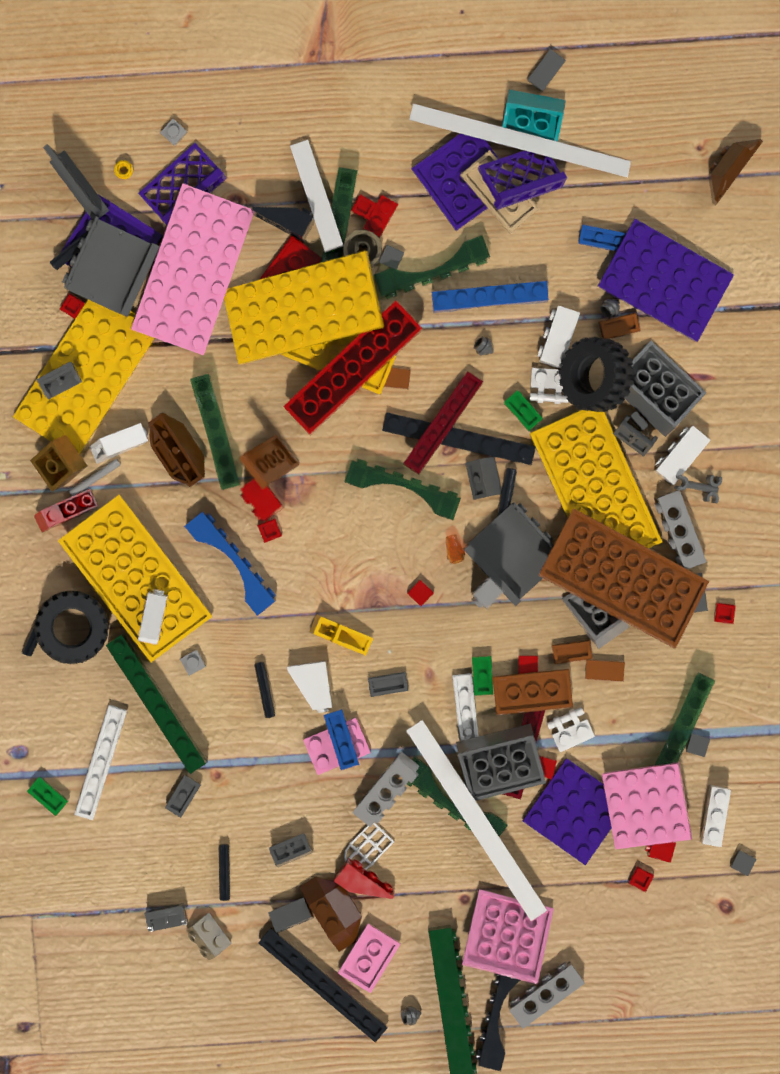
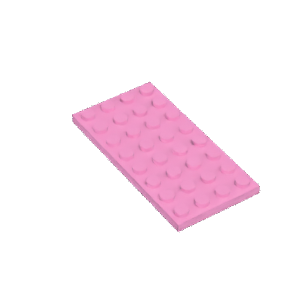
[131,183,253,355]

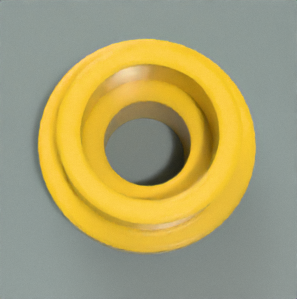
[114,160,133,180]

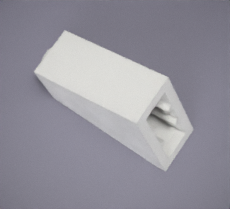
[89,423,148,464]
[138,589,168,644]
[287,661,332,713]

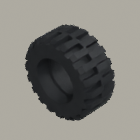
[559,337,634,412]
[35,591,109,664]

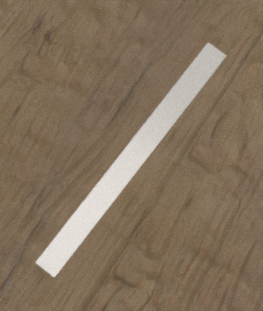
[409,104,631,178]
[406,720,547,921]

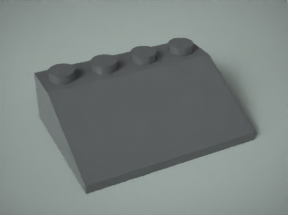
[624,341,706,437]
[456,724,546,801]

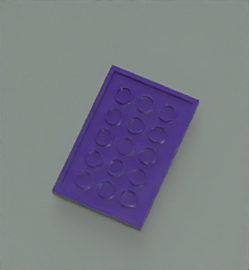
[597,219,734,342]

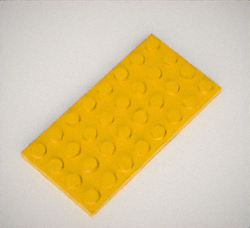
[224,251,384,365]
[13,300,155,454]
[530,410,662,548]
[58,494,213,663]

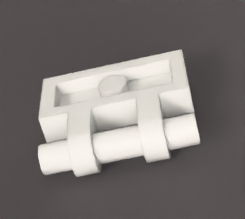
[530,368,568,404]
[547,707,595,753]

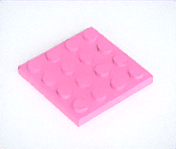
[602,762,692,849]
[462,889,554,984]

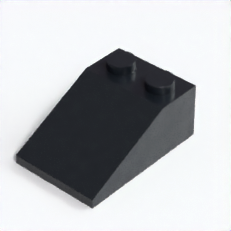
[251,207,315,242]

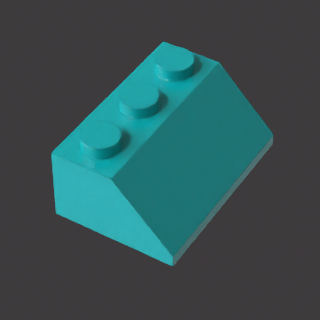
[502,89,566,142]

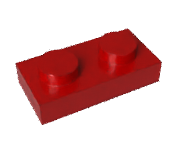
[363,195,398,238]

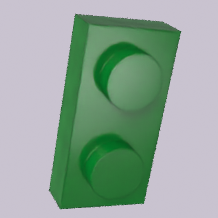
[503,390,543,431]
[472,656,493,696]
[27,776,69,816]

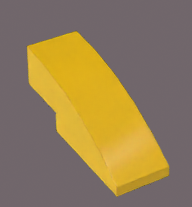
[309,614,373,656]

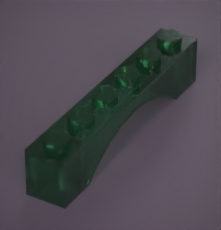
[321,167,358,263]
[374,235,490,299]
[190,374,241,491]
[345,458,461,521]
[654,672,716,766]
[407,756,508,837]

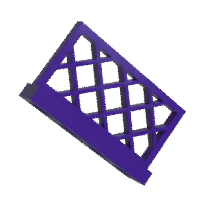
[138,143,227,225]
[478,151,567,210]

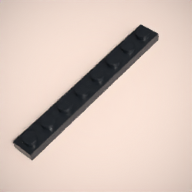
[382,412,536,465]
[258,928,388,1043]

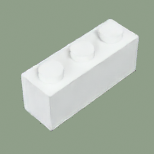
[537,306,580,369]
[655,426,710,485]
[700,785,731,847]

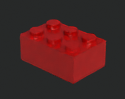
[240,479,285,521]

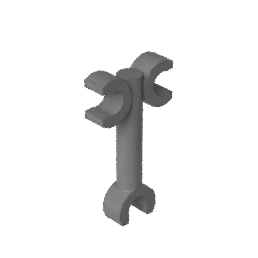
[674,475,722,504]

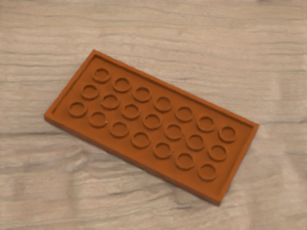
[538,508,709,649]

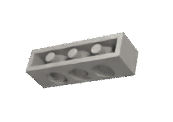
[655,490,706,569]
[471,578,503,608]
[352,752,419,827]
[508,962,585,1029]

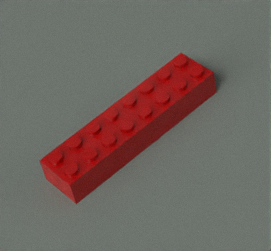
[283,301,423,436]

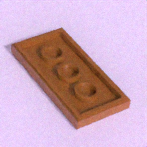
[239,435,299,489]
[492,669,573,715]

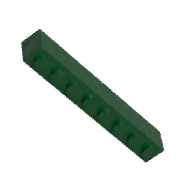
[106,634,208,774]
[428,925,477,1074]

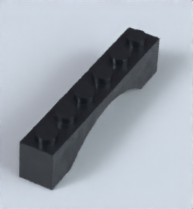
[475,974,521,1072]

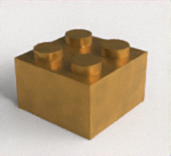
[30,435,88,492]

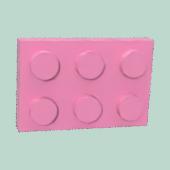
[303,717,371,775]
[338,923,401,993]

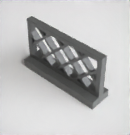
[43,144,109,221]

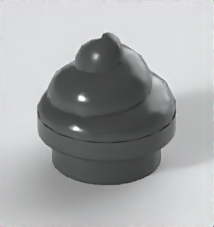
[600,299,620,318]
[473,336,494,355]
[401,1006,421,1026]

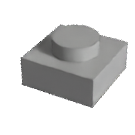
[160,119,188,146]
[180,650,206,676]

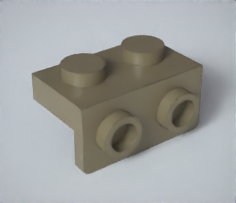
[186,913,232,960]

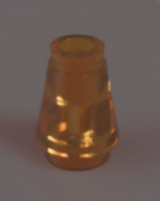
[445,535,465,564]

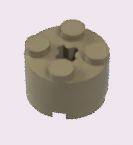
[343,230,382,269]

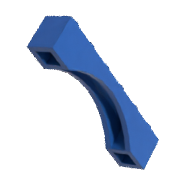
[432,281,549,313]
[185,512,276,616]

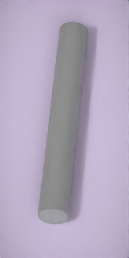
[69,459,121,496]

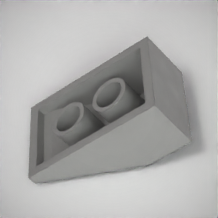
[562,593,629,649]

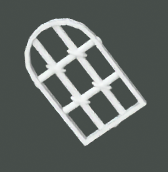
[344,822,394,870]

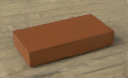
[598,313,641,339]
[552,640,593,664]
[585,660,625,682]

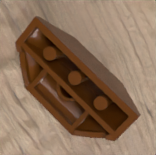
[708,139,763,206]
[148,412,205,487]
[299,876,362,952]

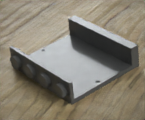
[62,217,160,317]
[463,502,554,606]

